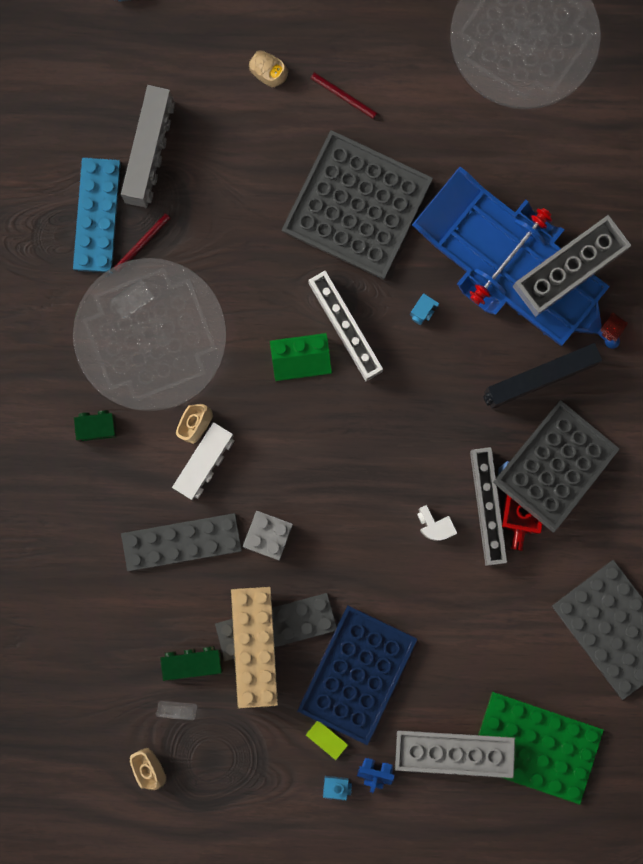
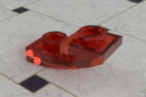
[600,313,628,342]

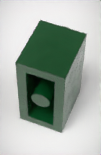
[74,410,117,442]

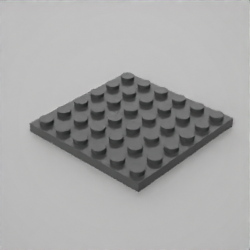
[281,130,433,280]

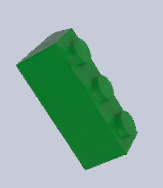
[270,333,332,381]

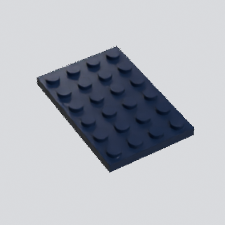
[297,605,417,745]

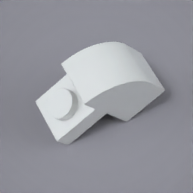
[417,505,457,541]

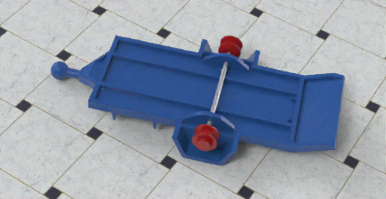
[412,167,620,349]

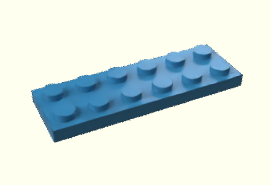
[73,158,121,273]

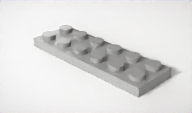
[395,731,515,778]

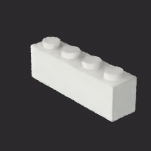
[172,422,234,501]

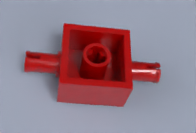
[501,494,542,551]

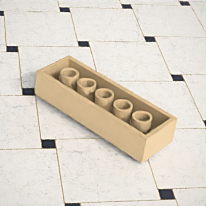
[231,587,278,708]

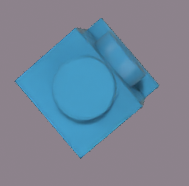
[410,293,439,325]

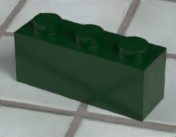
[160,646,222,681]

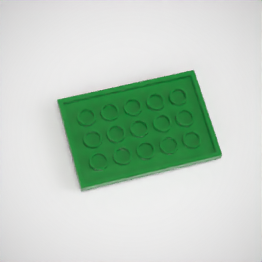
[478,692,604,804]

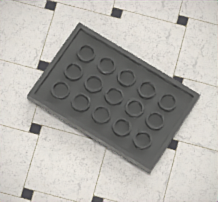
[493,400,619,533]
[551,560,643,700]

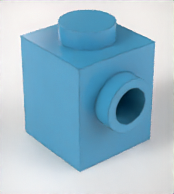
[323,776,352,800]

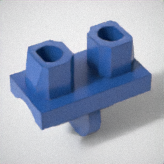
[357,758,394,793]

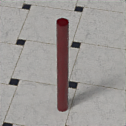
[311,72,377,119]
[113,213,171,273]

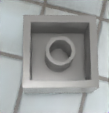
[243,510,293,561]

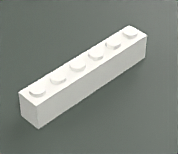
[309,271,383,381]

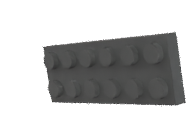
[121,513,242,571]
[215,593,336,661]

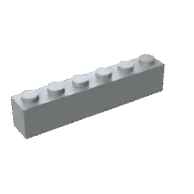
[470,447,507,566]

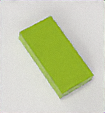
[306,721,348,760]

